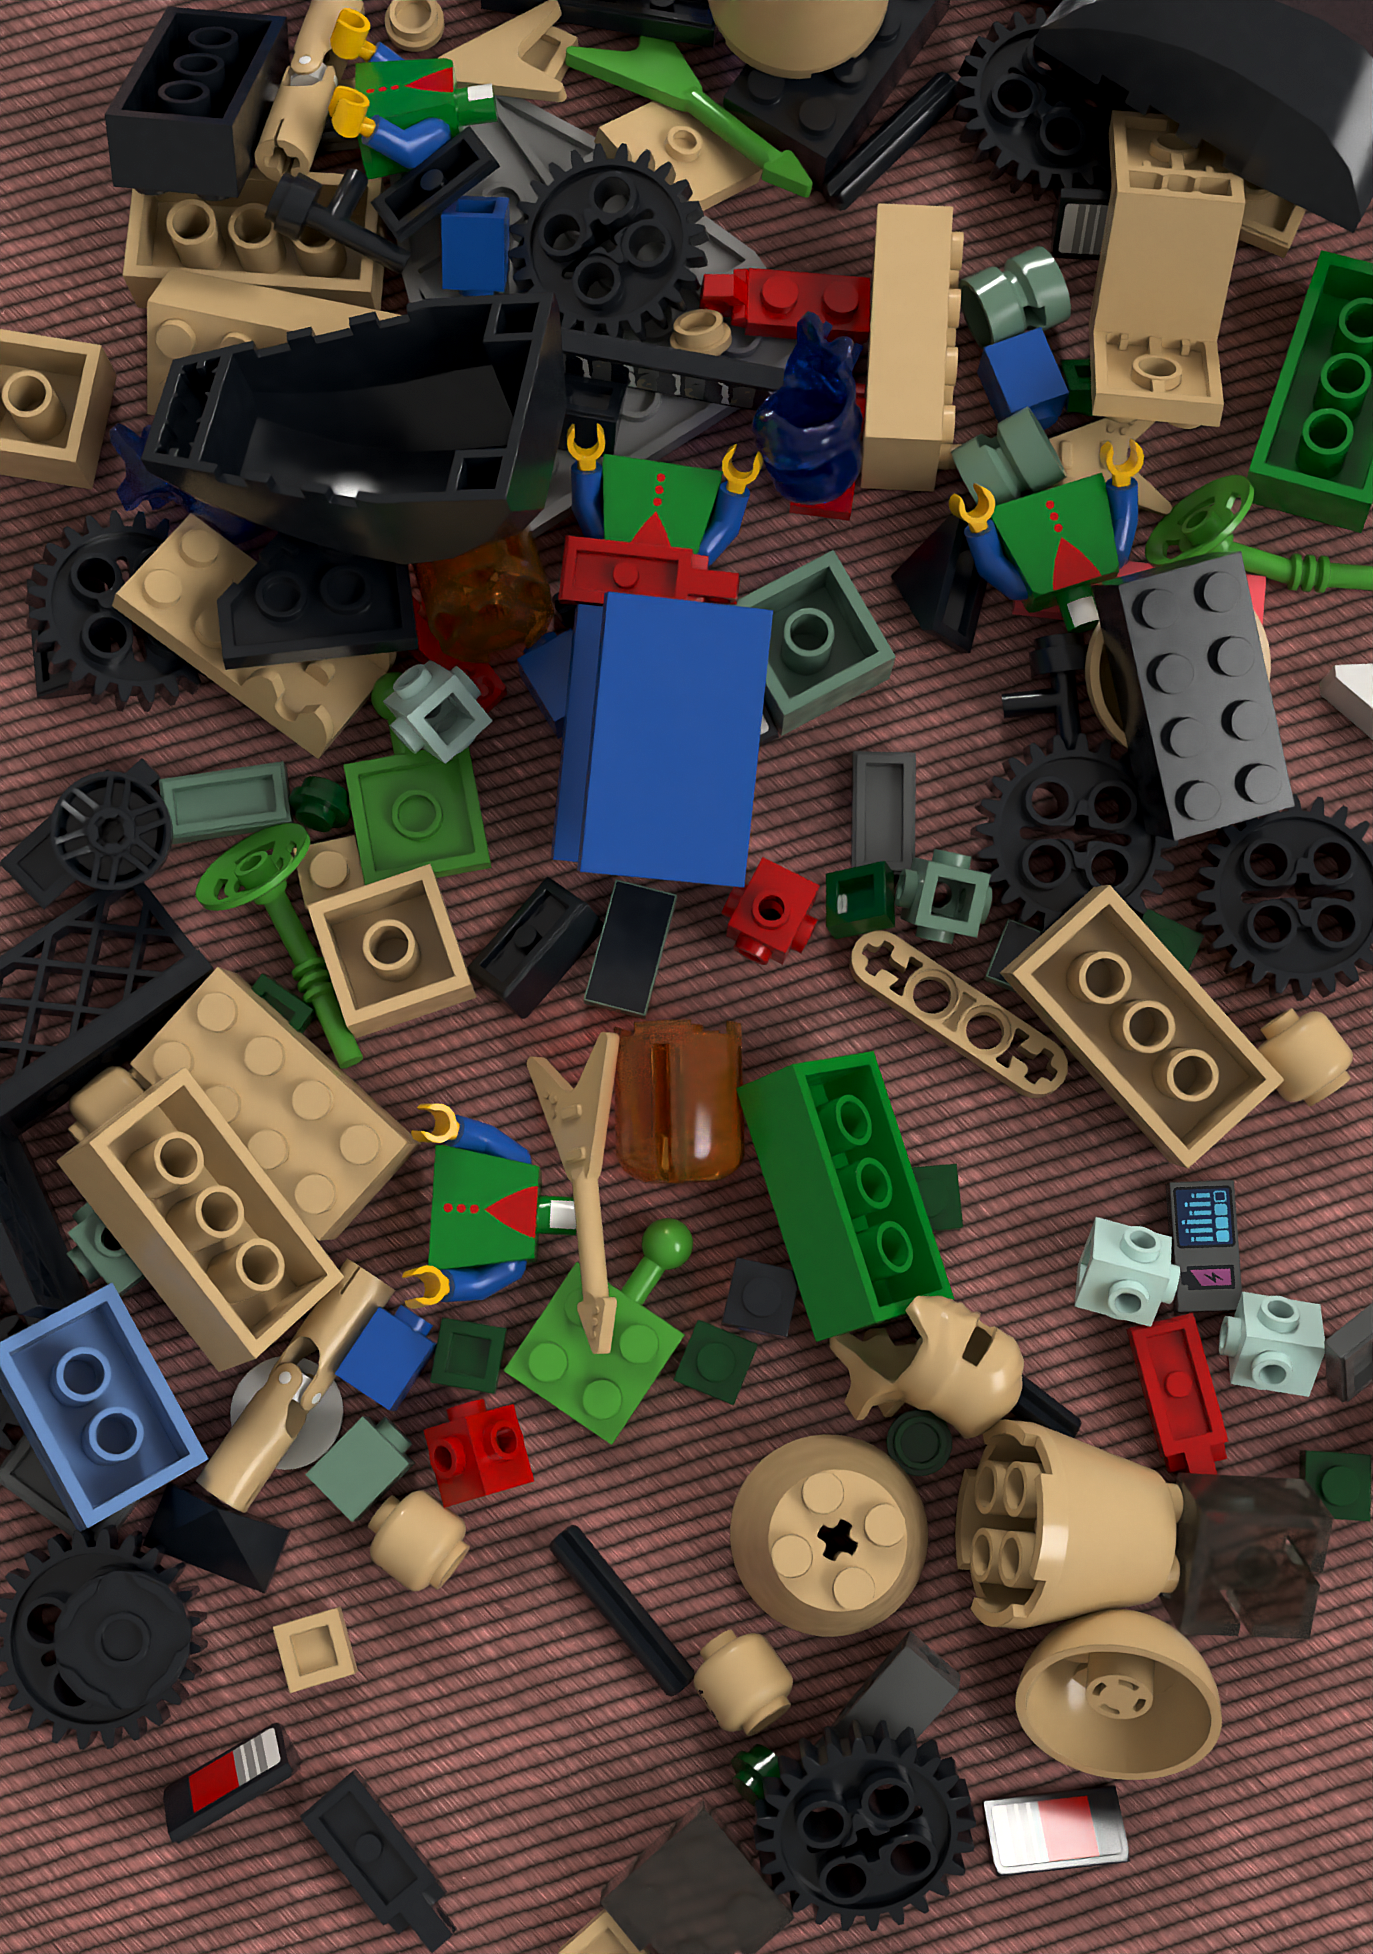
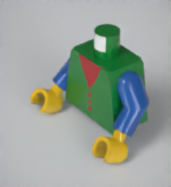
[328,8,498,179]
[567,423,763,567]
[949,438,1144,633]
[402,1103,577,1309]

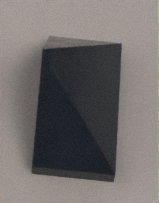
[891,514,987,654]
[143,1482,291,1593]

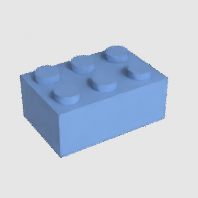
[0,1283,208,1532]

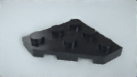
[217,532,418,670]

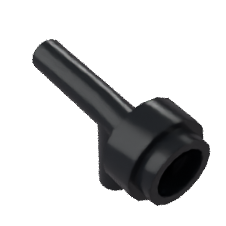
[264,168,412,275]
[1001,633,1089,751]

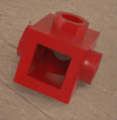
[721,857,820,965]
[423,1399,534,1508]

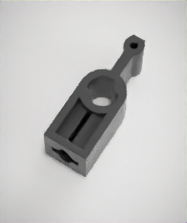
[815,1631,961,1748]

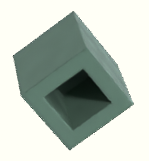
[305,1416,415,1522]

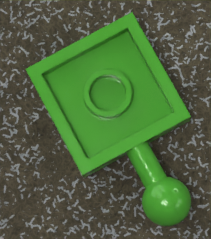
[344,672,492,885]
[504,1218,693,1445]

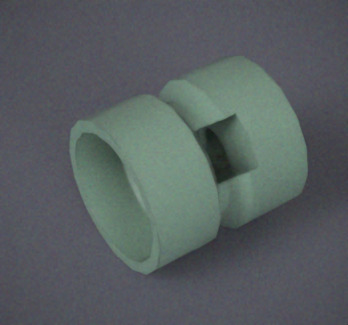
[958,246,1071,350]
[951,406,1067,506]

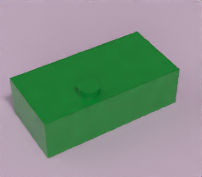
[1247,250,1373,533]
[736,1051,954,1342]

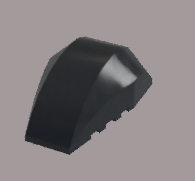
[1033,0,1373,233]
[141,292,567,565]

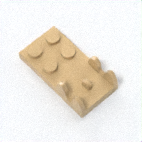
[112,513,397,759]

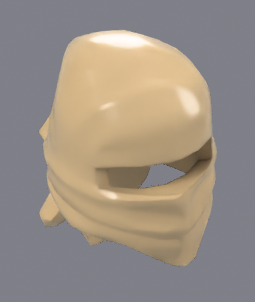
[829,1296,1024,1439]

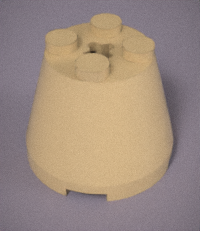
[708,0,889,79]
[955,1419,1184,1629]
[730,1434,928,1637]

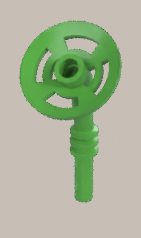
[1145,475,1373,593]
[195,823,363,1069]

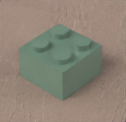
[729,550,896,736]

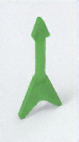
[565,35,813,198]

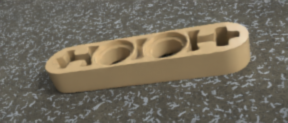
[849,931,1068,1098]

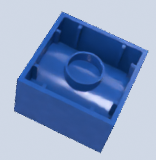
[551,591,773,887]

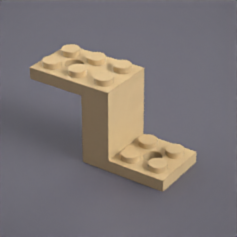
[1089,110,1246,429]

